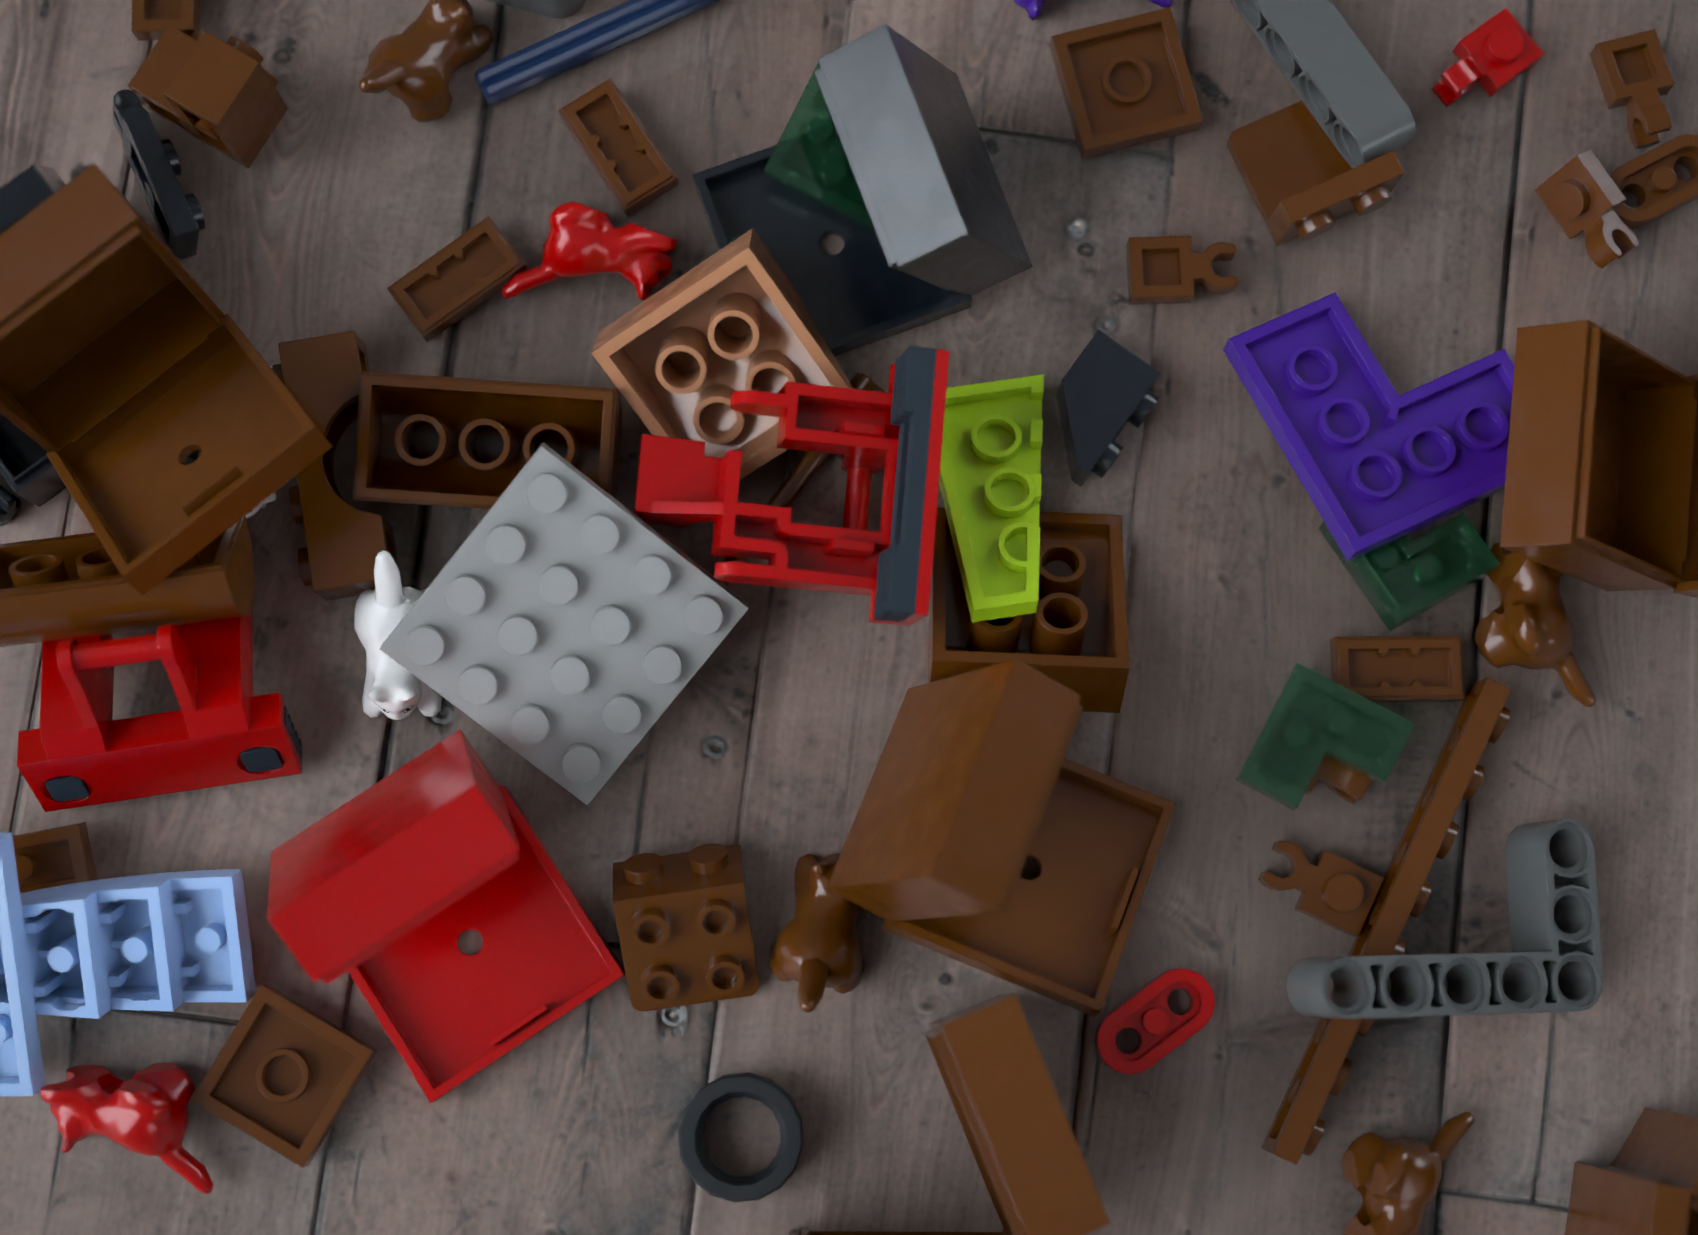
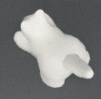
[354,550,443,720]

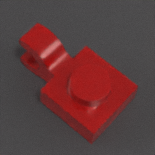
[1431,7,1544,108]

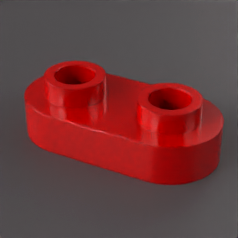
[1094,969,1215,1074]

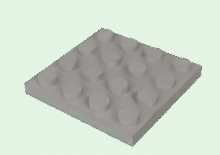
[380,443,749,805]

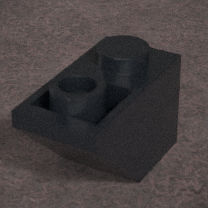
[1056,330,1161,487]

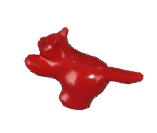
[501,201,678,300]
[40,1062,213,1194]

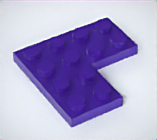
[1223,292,1514,562]

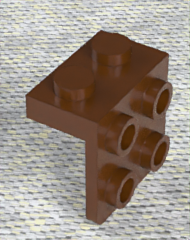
[1227,100,1405,246]
[612,844,760,1012]

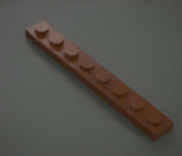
[1261,677,1511,1165]

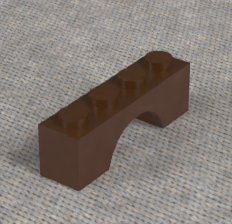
[272,331,398,601]

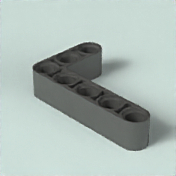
[1230,0,1417,168]
[1286,819,1603,1019]

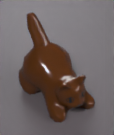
[359,0,493,122]
[1475,543,1596,707]
[770,853,865,1013]
[1342,1112,1474,1235]

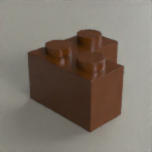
[128,25,288,168]

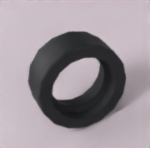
[678,1072,804,1203]

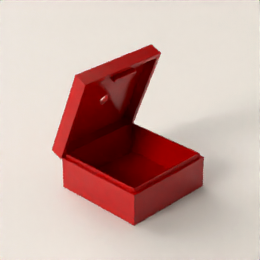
[267,729,626,1103]

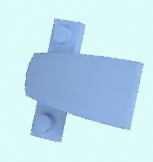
[0,832,256,1096]

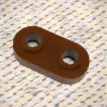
[1610,134,1698,229]

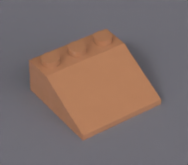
[591,228,853,480]

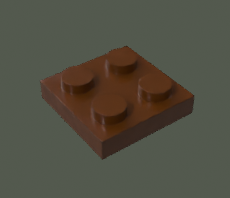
[1049,7,1203,159]
[191,984,378,1168]

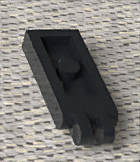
[113,89,205,260]

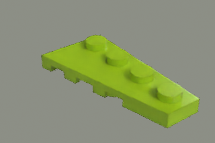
[939,374,1044,623]

